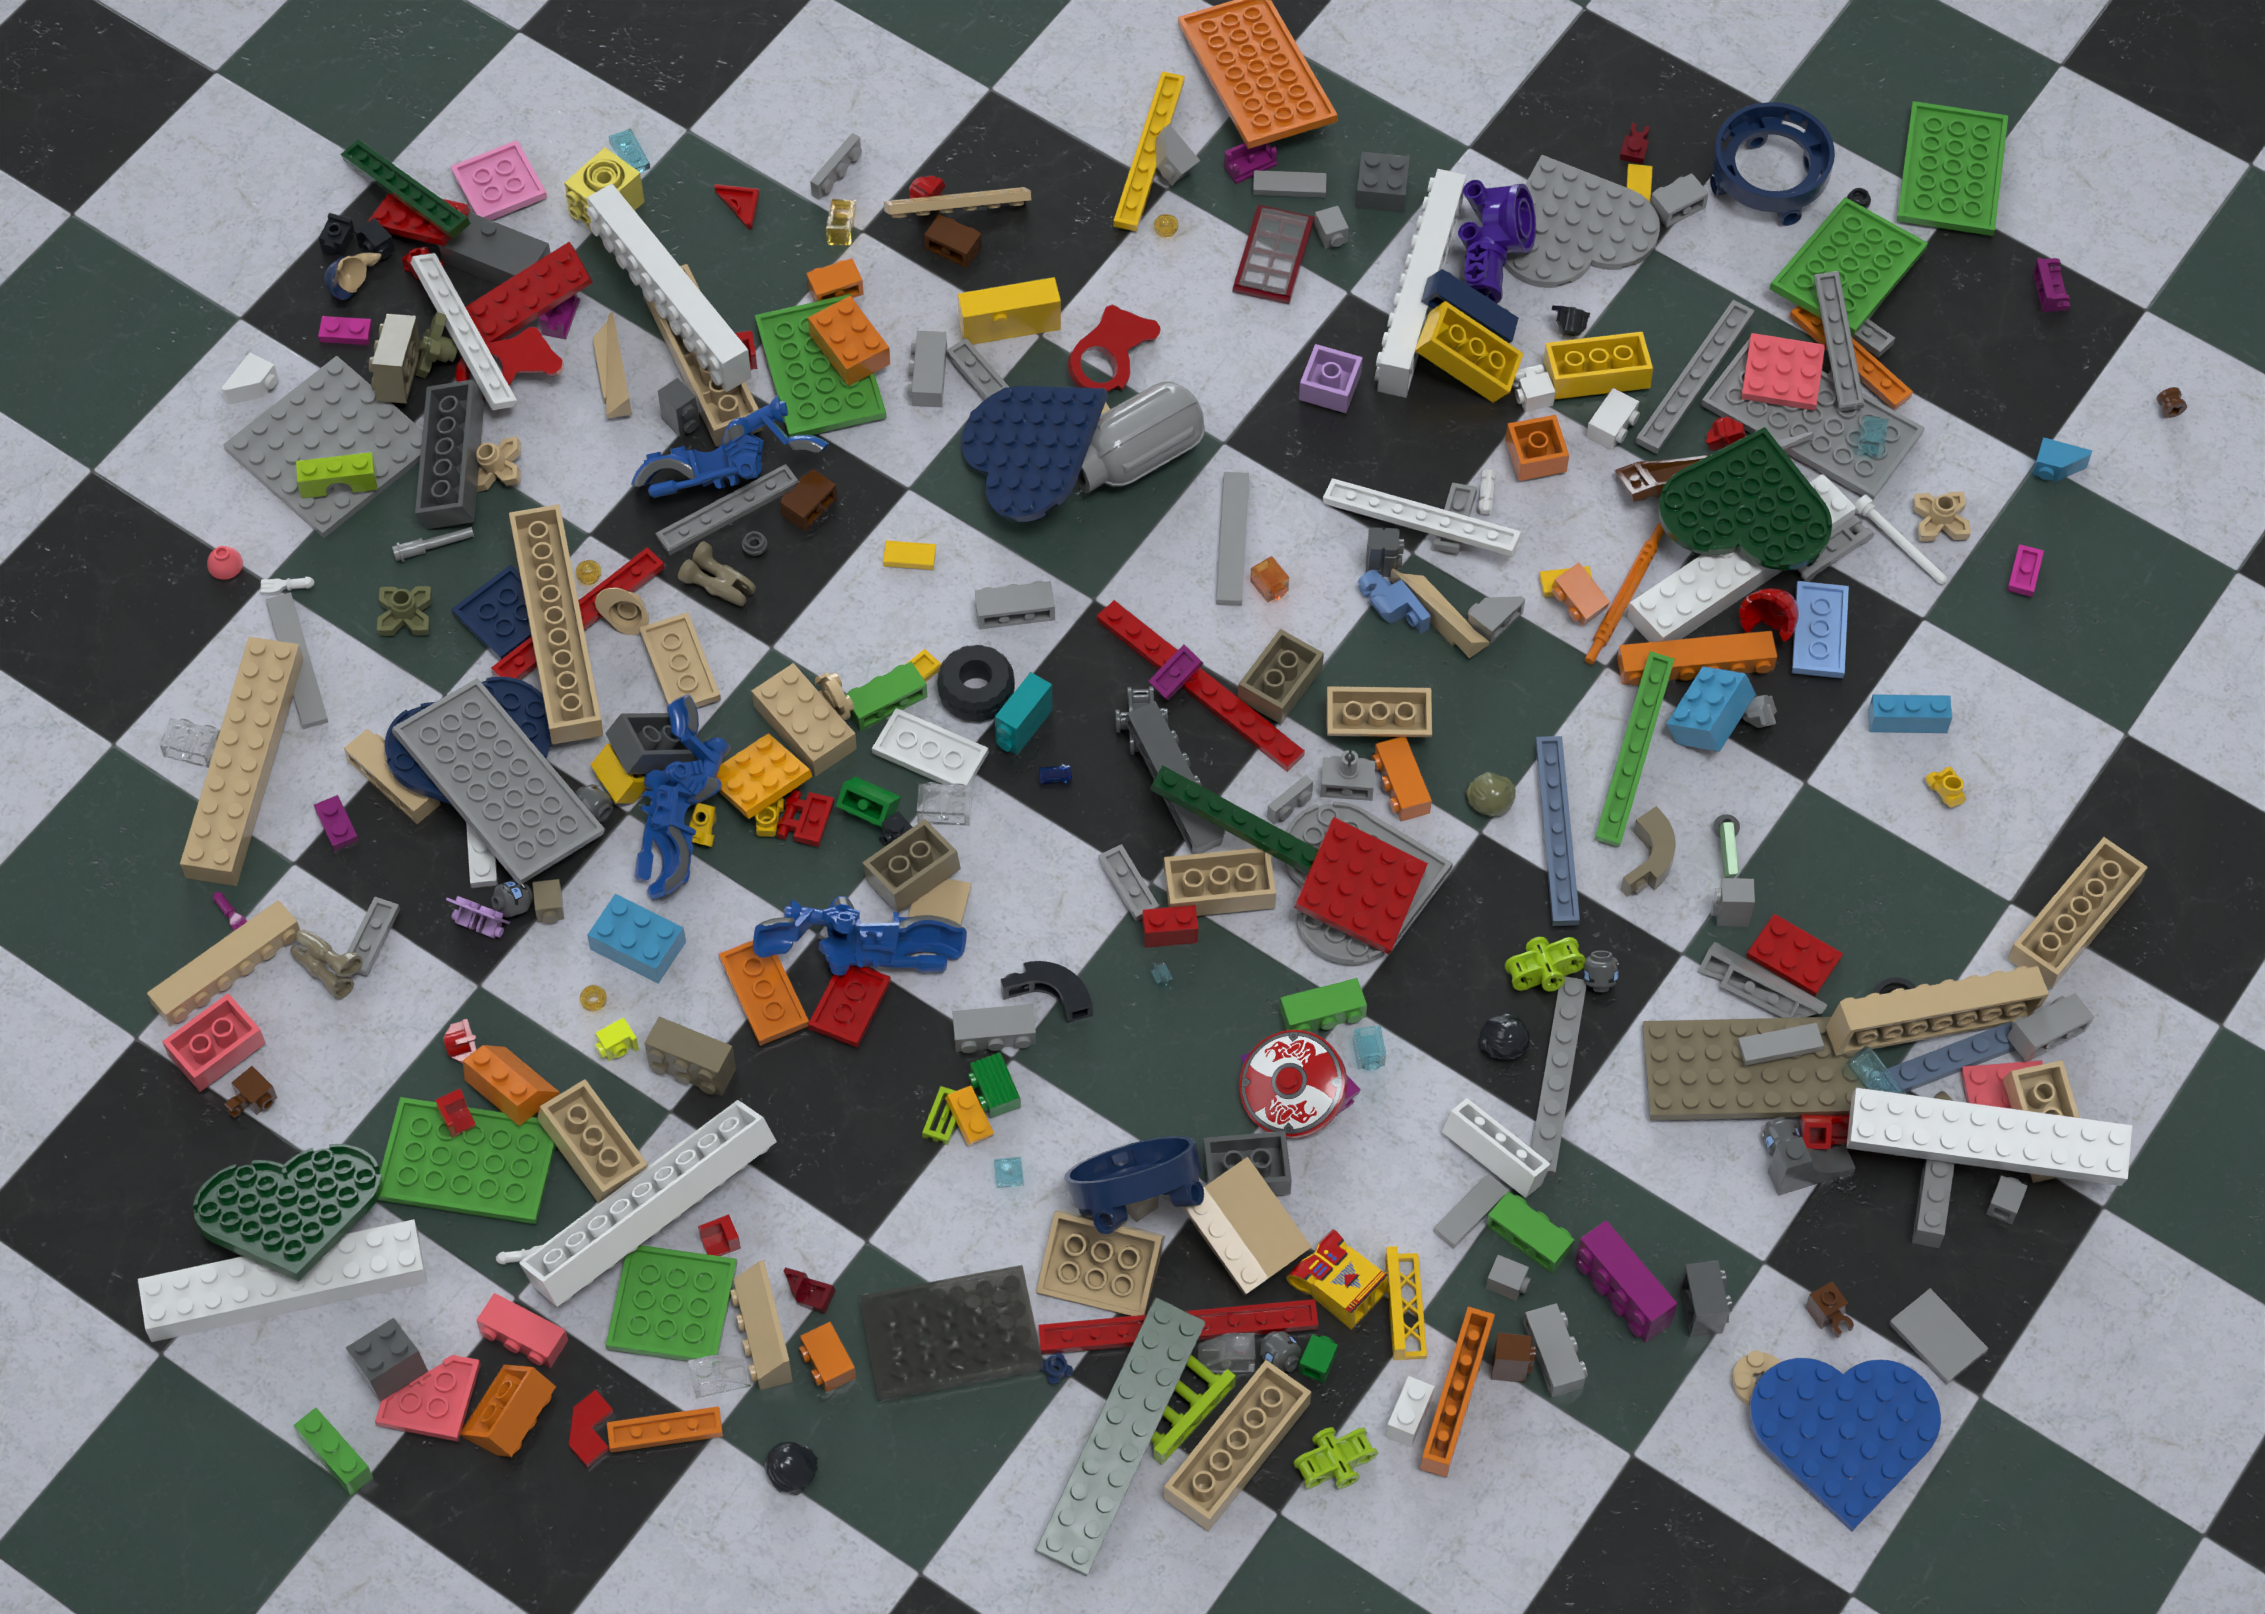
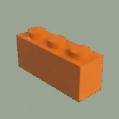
[1372,737,1432,822]

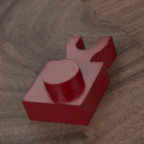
[1619,123,1650,165]

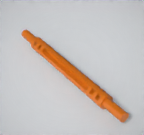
[1584,523,1665,665]

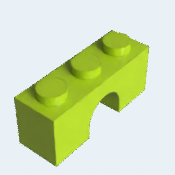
[296,452,378,499]

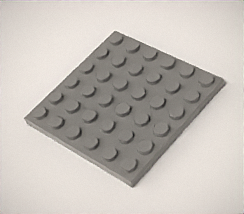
[223,356,423,538]

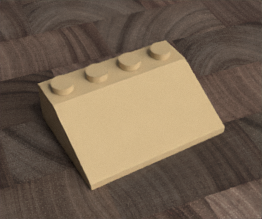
[1182,1157,1312,1295]
[1036,1210,1165,1316]

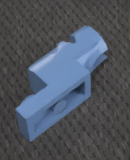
[1357,570,1431,633]

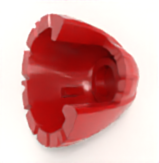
[1739,588,1799,642]

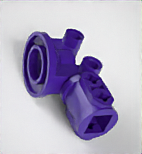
[1458,180,1536,303]

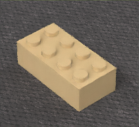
[752,663,857,777]
[1164,848,1276,916]
[2003,1060,2080,1183]
[537,1079,648,1203]

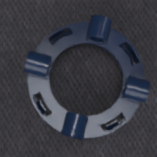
[1710,102,1835,226]
[1064,1136,1204,1235]

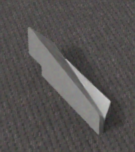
[1698,942,1827,1018]

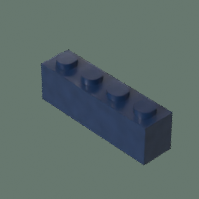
[1421,269,1519,343]

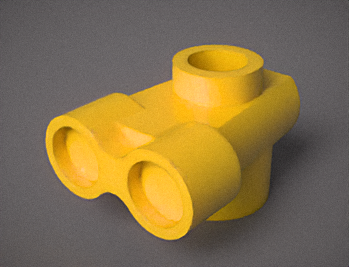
[1925,767,1966,808]
[755,797,784,837]
[689,803,717,847]

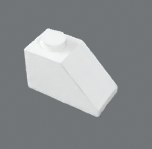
[221,353,278,404]

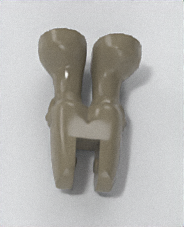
[678,541,756,606]
[290,929,363,999]

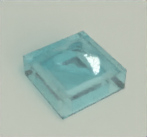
[994,1157,1024,1188]

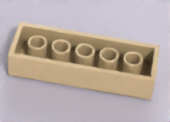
[2008,837,2148,990]
[1164,1360,1311,1531]

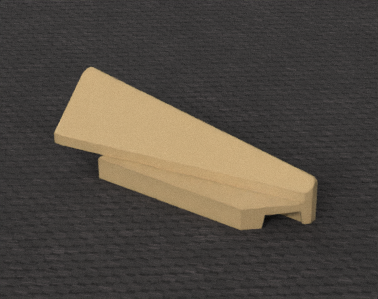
[1390,569,1490,658]

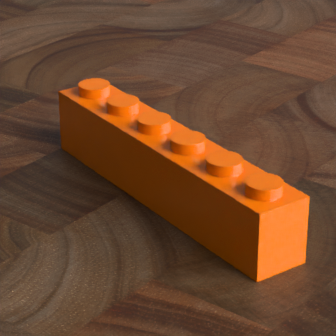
[1617,631,1777,685]
[1420,1307,1495,1477]

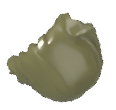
[1465,772,1516,817]

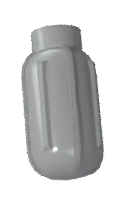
[1075,381,1205,493]

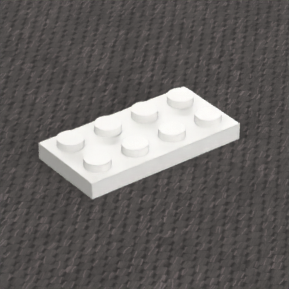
[872,708,989,794]

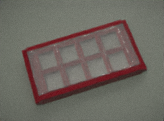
[1232,205,1315,304]

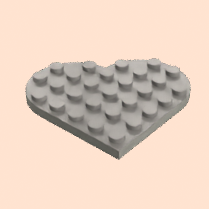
[1504,155,1660,288]
[1285,802,1453,965]

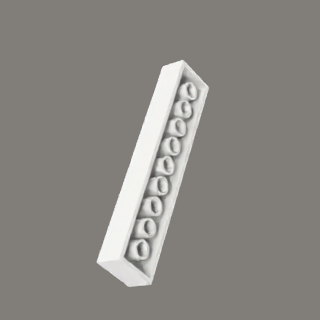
[1374,169,1466,398]
[587,184,751,392]
[1627,474,1856,642]
[1846,1088,2132,1186]
[519,1100,777,1307]
[138,1219,427,1342]

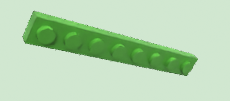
[1594,651,1675,847]

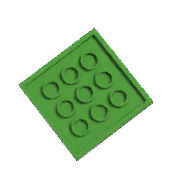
[606,1245,737,1365]

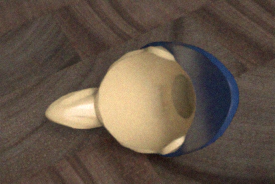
[324,253,381,300]

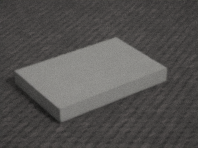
[1889,1288,1989,1385]

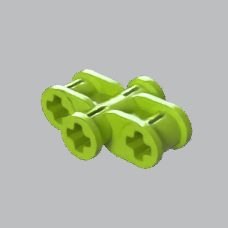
[1505,937,1586,991]
[1293,1427,1379,1489]

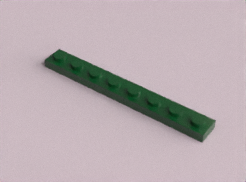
[340,139,471,239]
[1150,765,1318,874]

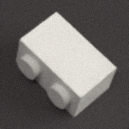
[1586,388,1640,450]
[1386,1376,1435,1447]

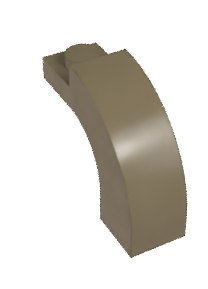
[1620,806,1676,897]

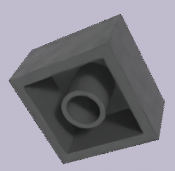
[1356,152,1410,213]
[1679,1260,1732,1337]
[345,1318,428,1401]

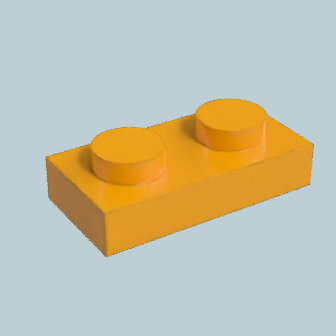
[945,1086,994,1146]

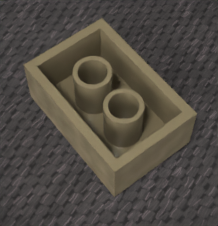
[369,314,421,403]
[1238,629,1324,724]
[862,819,961,913]
[644,1016,736,1096]

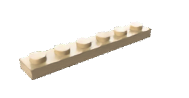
[883,187,1031,218]

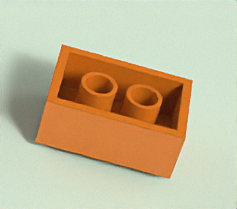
[808,296,890,386]

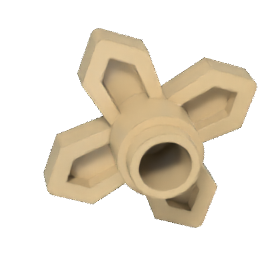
[476,436,521,492]
[1913,492,1971,542]

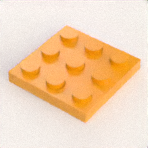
[716,733,813,819]

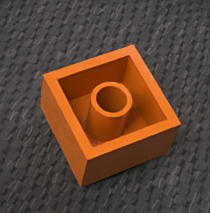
[1505,415,1569,481]

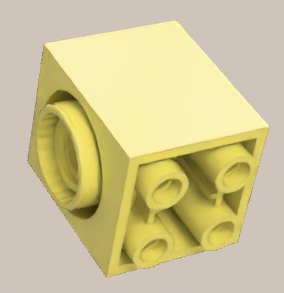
[564,147,644,231]

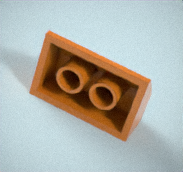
[463,1045,560,1126]
[460,1365,556,1457]

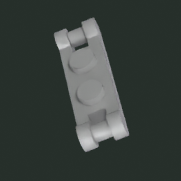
[1793,516,1874,582]

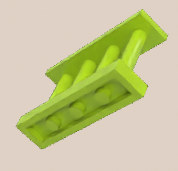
[1150,1355,1236,1465]

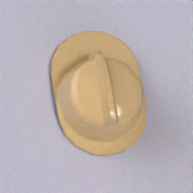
[595,588,649,635]

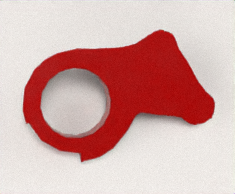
[1067,304,1161,392]
[456,327,564,401]

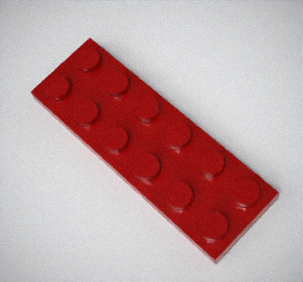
[465,242,593,343]

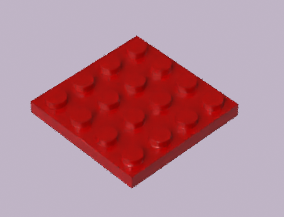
[1293,817,1428,955]

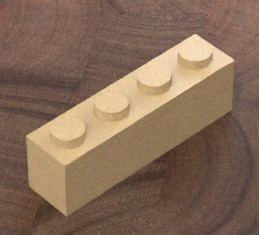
[344,729,441,824]

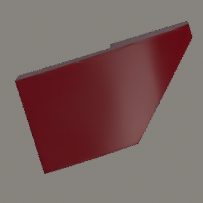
[784,1267,836,1314]

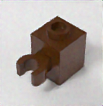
[224,1066,277,1118]
[1805,1281,1854,1338]

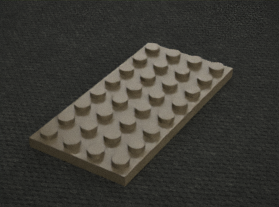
[1642,1017,1866,1120]

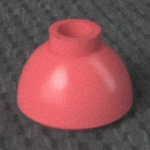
[207,546,243,580]

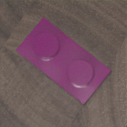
[1149,644,1204,700]
[314,795,359,851]

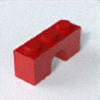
[1799,1114,1850,1149]

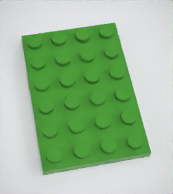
[1897,101,2008,236]
[1769,197,1928,336]
[755,294,887,437]
[378,1097,556,1224]

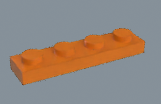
[607,1406,723,1453]

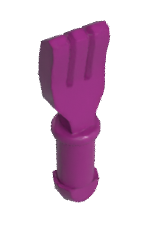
[212,892,248,931]

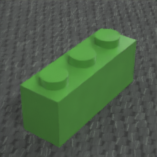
[845,661,928,731]
[1280,978,1367,1032]
[1486,1191,1574,1274]
[294,1407,373,1496]

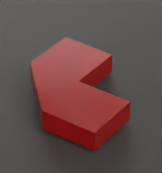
[569,1390,614,1468]

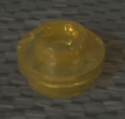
[1154,214,1178,237]
[576,560,601,585]
[580,985,607,1011]

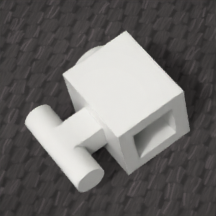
[1514,364,1555,412]

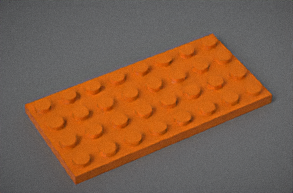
[1178,0,1338,149]

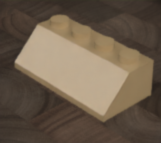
[1326,687,1432,737]
[730,1260,793,1390]

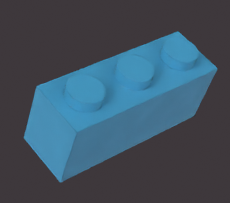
[1868,694,1952,733]

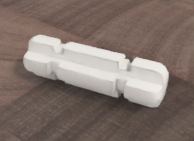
[1478,469,1496,515]

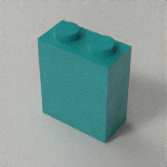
[995,672,1053,755]

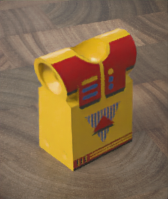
[1286,1229,1388,1329]

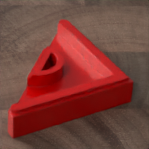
[714,184,760,230]

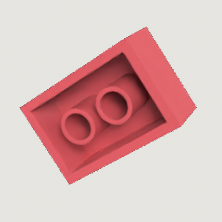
[162,993,266,1092]

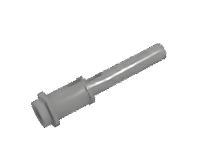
[392,527,474,562]

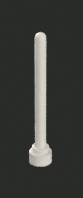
[1854,495,1947,584]

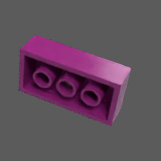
[1575,1220,1677,1343]

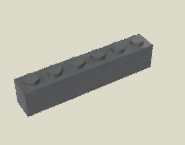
[1125,701,1225,854]

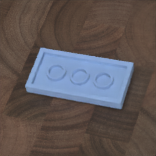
[1792,581,1849,678]

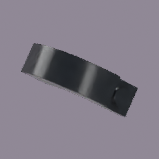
[1000,961,1093,1023]

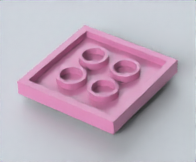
[450,140,547,220]

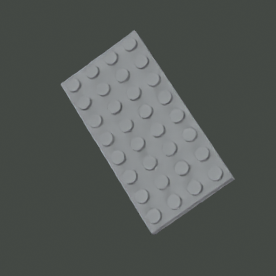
[1701,333,1925,500]
[392,678,605,886]

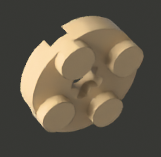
[815,672,854,721]
[1732,1351,1781,1405]

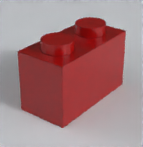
[1142,905,1198,948]

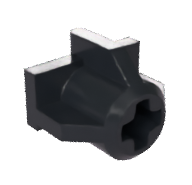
[1551,305,1590,336]

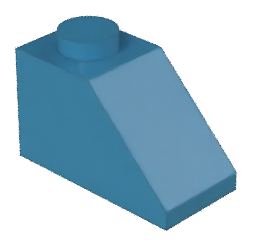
[2032,437,2093,482]

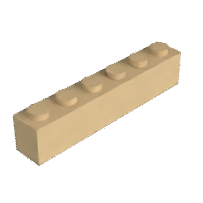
[147,900,300,1027]

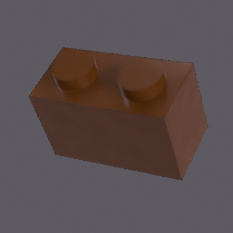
[924,214,982,268]
[780,469,837,531]
[1491,1332,1536,1383]

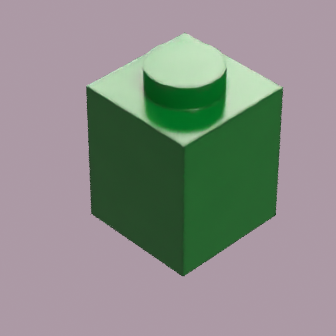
[1298,1334,1338,1384]

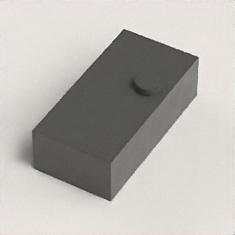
[439,212,551,285]

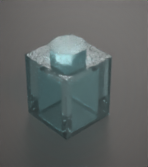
[1857,416,1889,458]
[1353,1025,1386,1070]

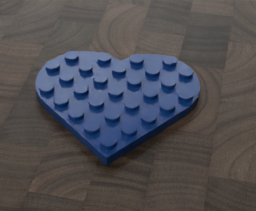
[1749,1358,1941,1532]

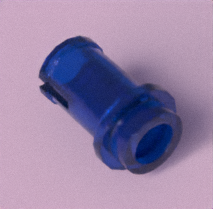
[1039,763,1072,784]

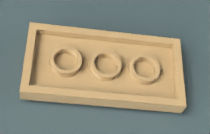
[639,612,721,707]

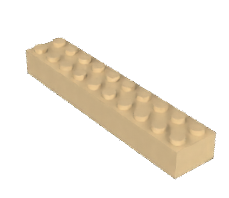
[509,504,604,745]
[180,637,304,886]

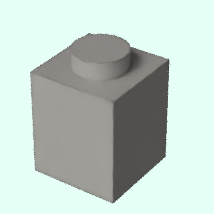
[1314,206,1349,249]
[1986,1176,2027,1224]
[1486,1255,1531,1301]

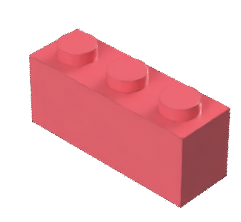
[476,1293,568,1368]

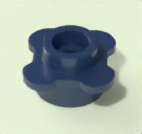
[1040,1353,1073,1385]

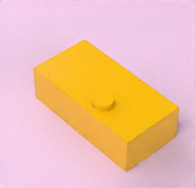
[958,277,1061,345]
[1415,301,1524,403]
[1543,332,1653,399]

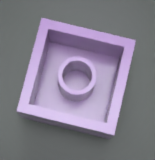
[1299,344,1363,413]

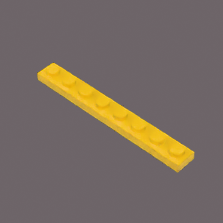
[1113,71,1185,232]

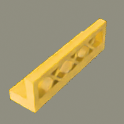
[1385,1246,1427,1360]

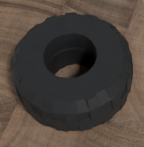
[937,645,1015,722]

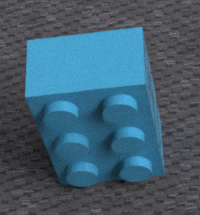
[1666,666,1756,752]
[587,894,686,984]

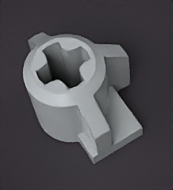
[1742,695,1777,728]

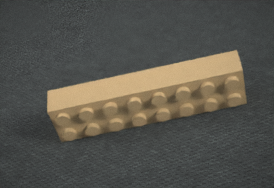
[643,264,763,447]
[1825,966,2049,1056]

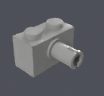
[1320,750,1375,801]

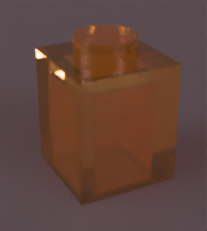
[1250,556,1289,603]

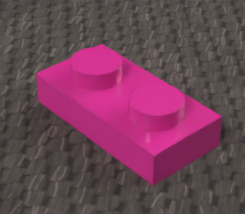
[318,316,372,345]
[2007,544,2044,597]

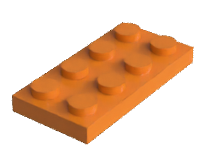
[718,940,809,1046]

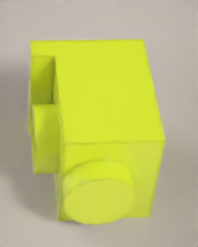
[594,1017,639,1061]

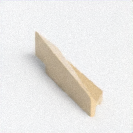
[593,312,632,418]

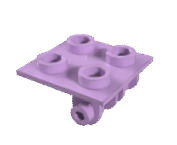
[446,896,510,938]

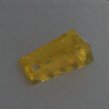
[826,199,856,245]

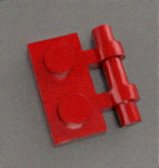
[776,790,834,847]

